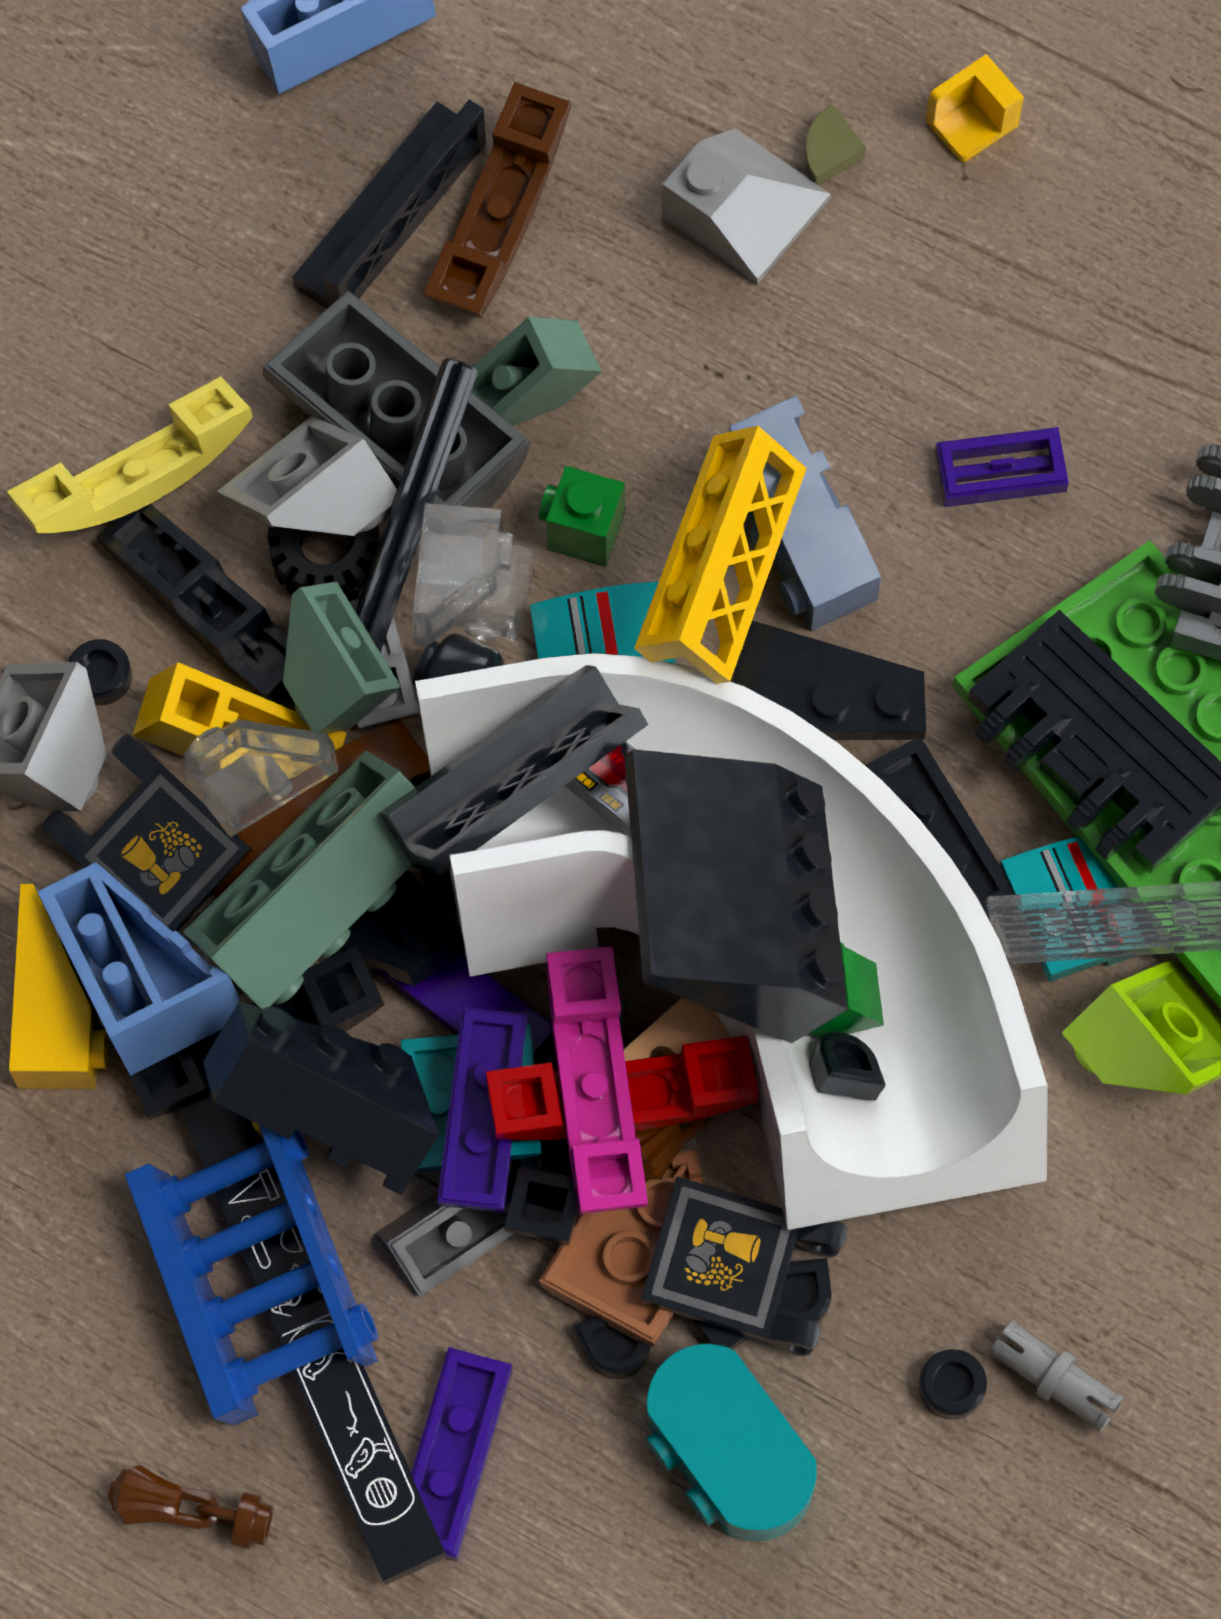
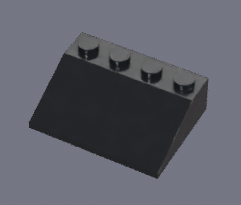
[624,749,848,1043]

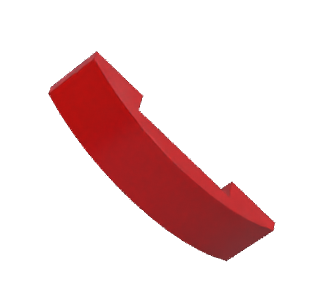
[485,1036,759,1140]

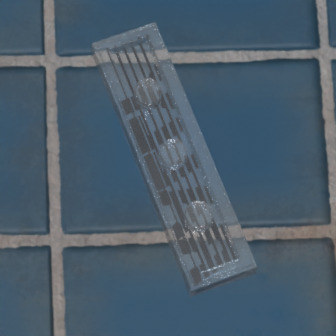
[986,881,1221,964]

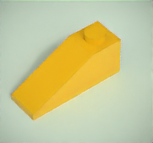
[132,662,347,782]
[9,884,109,1089]

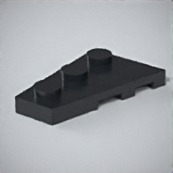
[734,620,926,740]

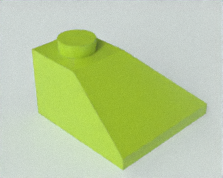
[1062,959,1221,1095]

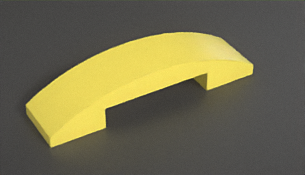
[7,376,253,533]

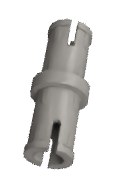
[989,1320,1124,1433]

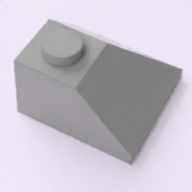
[662,128,831,285]
[217,416,397,536]
[0,662,107,811]

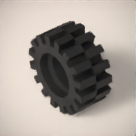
[267,524,381,602]

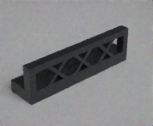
[292,99,486,309]
[379,665,649,876]

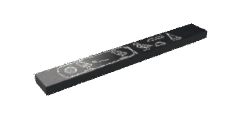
[178,1092,448,1585]

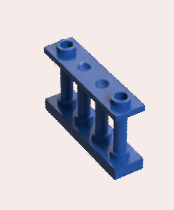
[125,1125,378,1426]

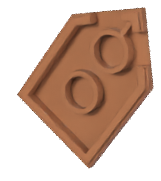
[539,1149,705,1347]

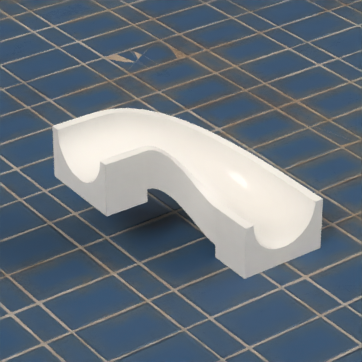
[415,653,1048,1230]

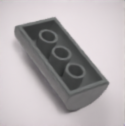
[263,291,530,534]

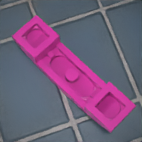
[546,946,648,1214]

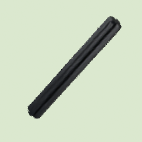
[355,358,477,653]

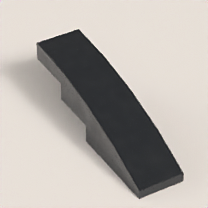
[97,504,289,704]

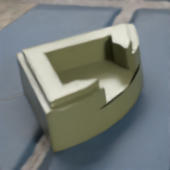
[805,103,866,185]

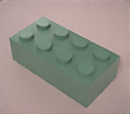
[183,751,415,1009]

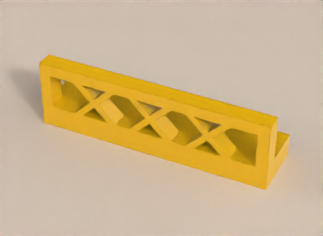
[634,425,807,684]

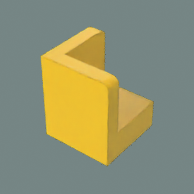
[925,54,1024,162]

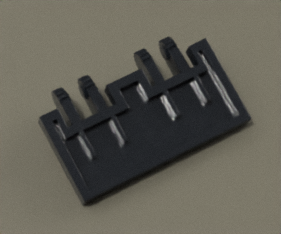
[968,609,1221,874]

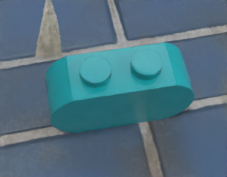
[645,1344,817,1542]

